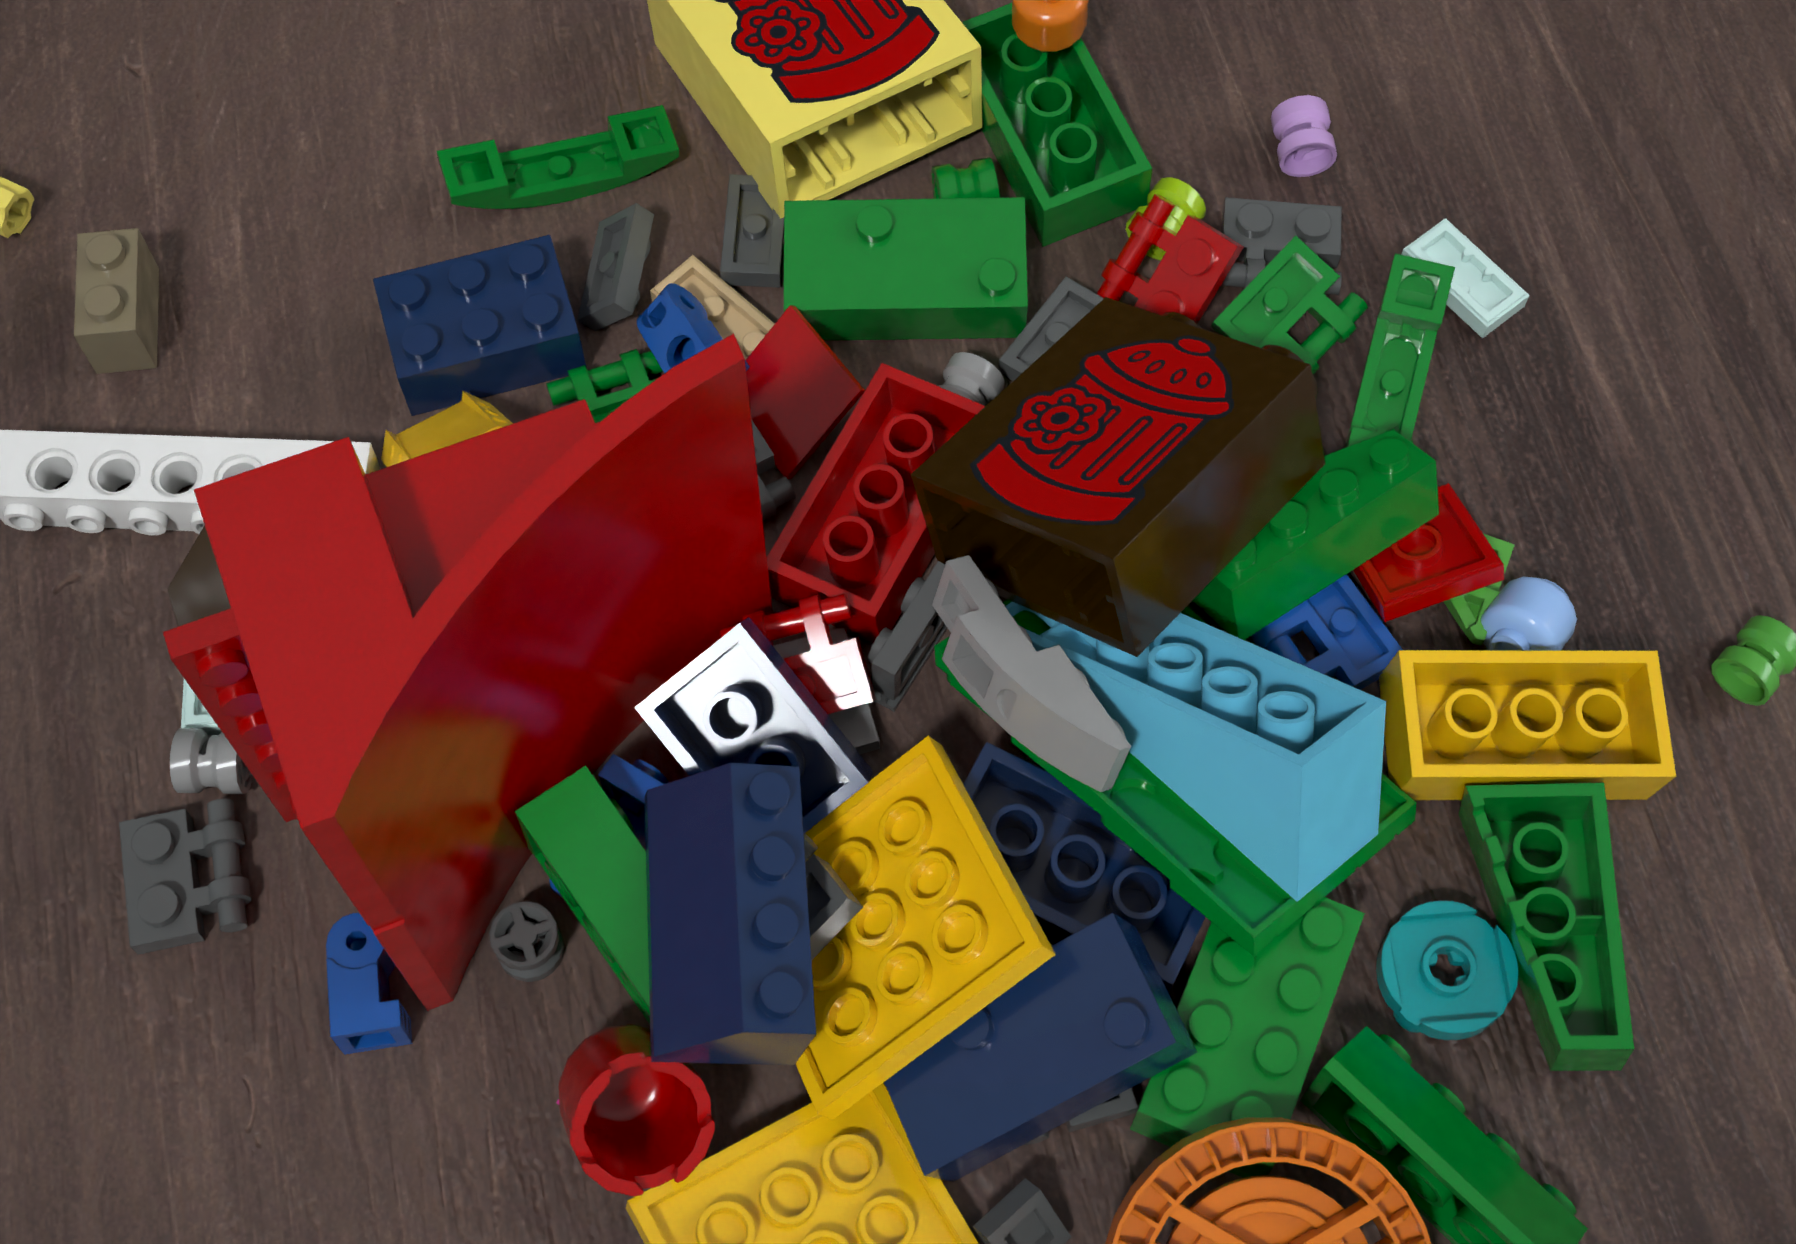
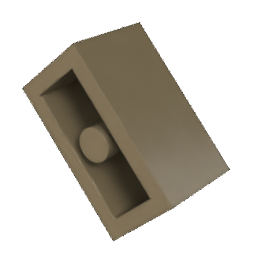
[74,228,159,374]

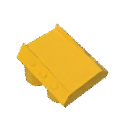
[381,390,513,467]

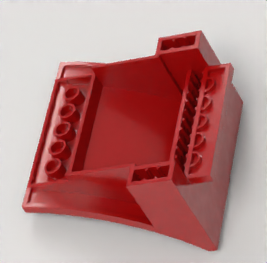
[163,333,773,1011]

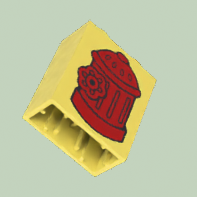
[647,0,982,219]

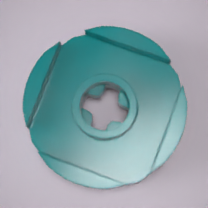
[1376,901,1518,1040]

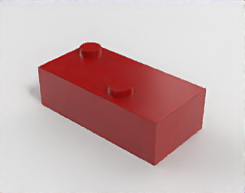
[767,363,985,643]

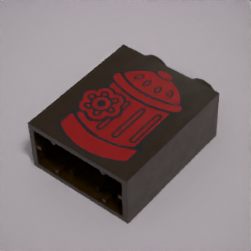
[911,297,1325,657]

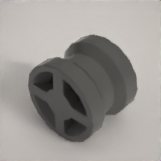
[489,901,565,982]

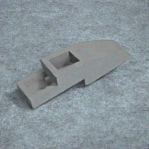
[932,555,1131,792]

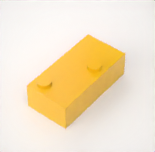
[1379,650,1676,800]

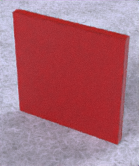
[746,305,865,479]

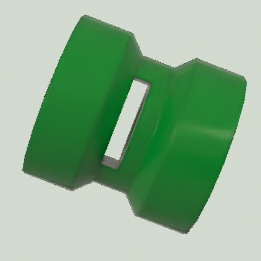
[931,157,1000,199]

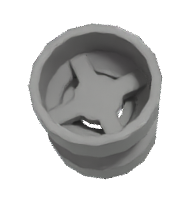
[939,352,1005,406]
[170,728,253,794]

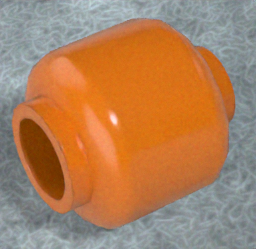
[1012,0,1088,52]

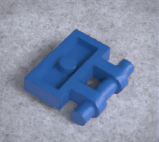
[1251,574,1403,690]

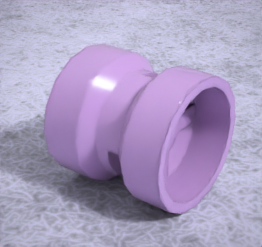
[1271,95,1337,177]

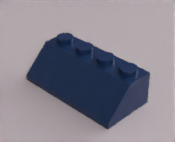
[644,763,816,1065]

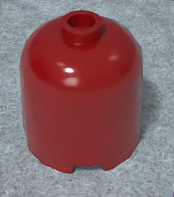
[558,1024,715,1196]

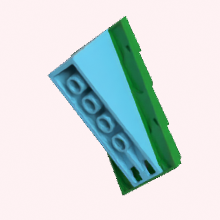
[934,600,1417,956]

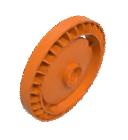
[1105,1118,1431,1244]

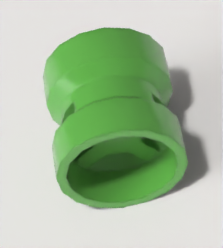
[1711,615,1796,706]

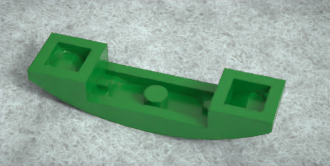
[437,105,679,209]
[1345,253,1455,448]

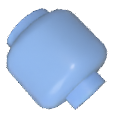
[1481,576,1577,651]

